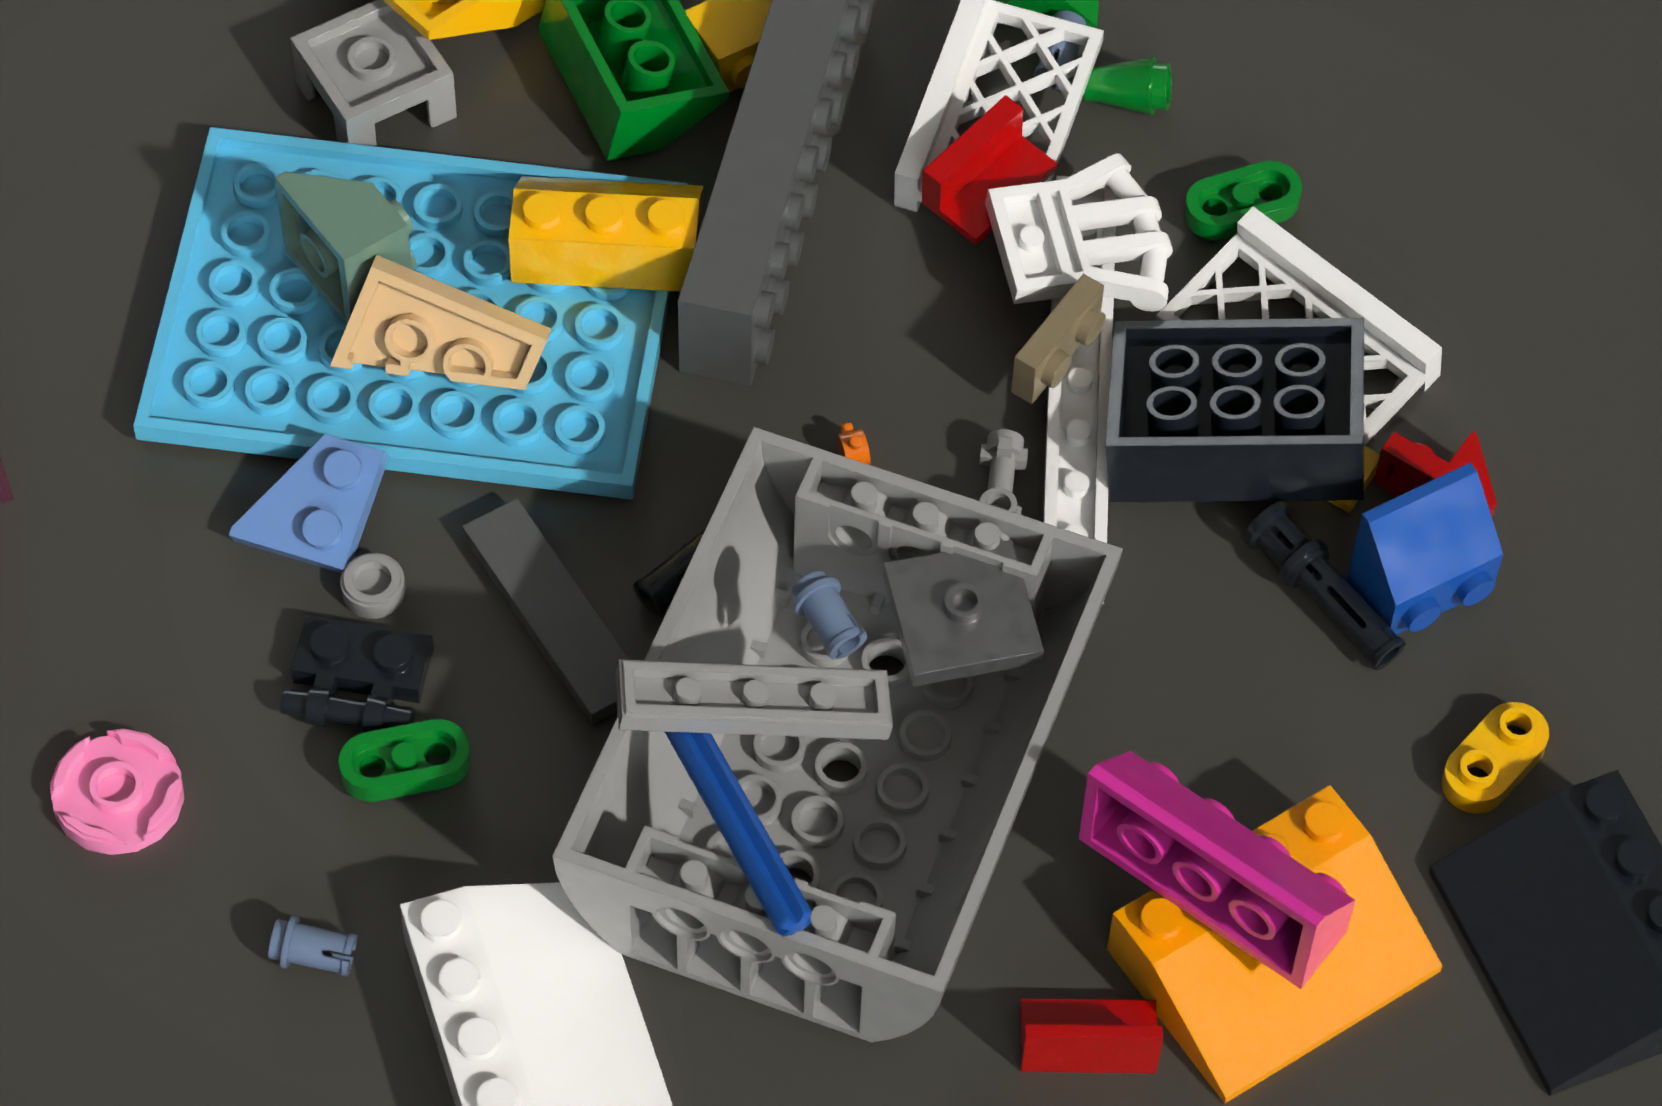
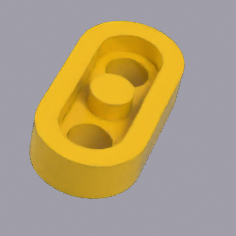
[1441,702,1549,814]

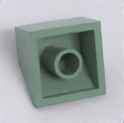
[274,172,417,325]

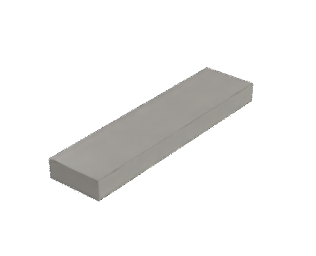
[615,659,893,740]

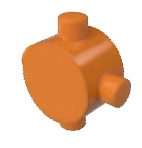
[836,423,871,465]

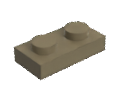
[1011,273,1106,404]

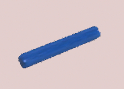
[665,732,811,937]

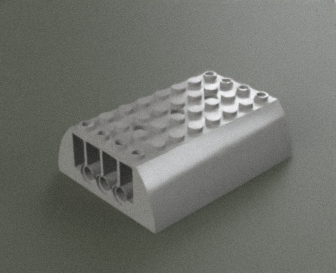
[553,427,1123,1043]

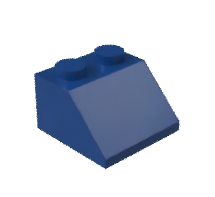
[1346,462,1503,635]

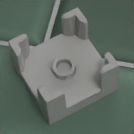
[290,0,457,147]

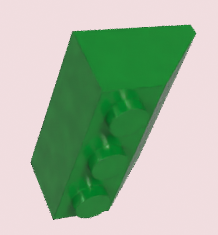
[538,0,729,160]

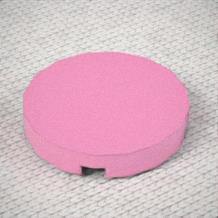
[50,728,184,855]

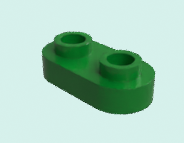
[1184,161,1302,240]
[338,719,471,802]

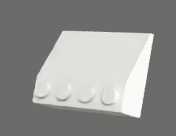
[400,883,673,1106]

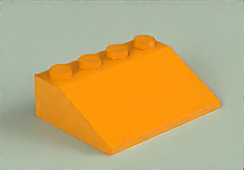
[1107,785,1442,1104]

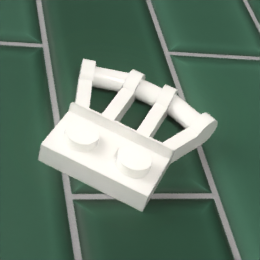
[985,153,1173,312]

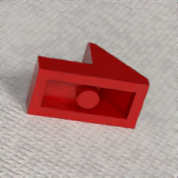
[1373,431,1497,518]

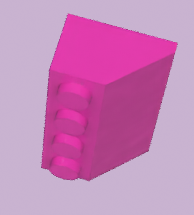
[1079,751,1355,989]

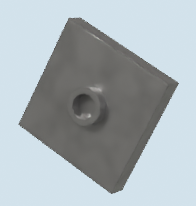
[883,540,1044,687]

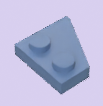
[228,434,389,573]

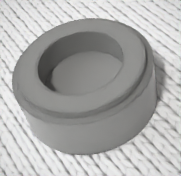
[340,553,406,619]

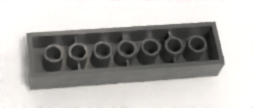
[678,0,873,387]

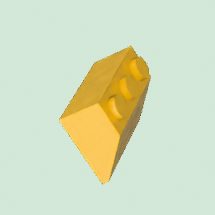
[508,176,704,291]

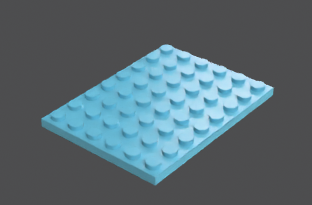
[133,127,688,500]

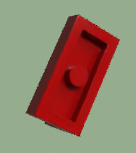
[922,95,1058,246]
[1019,999,1163,1073]

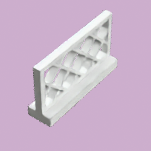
[894,0,1104,212]
[1156,206,1442,445]

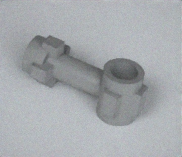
[979,429,1028,515]

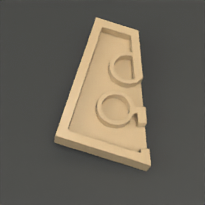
[330,255,551,390]

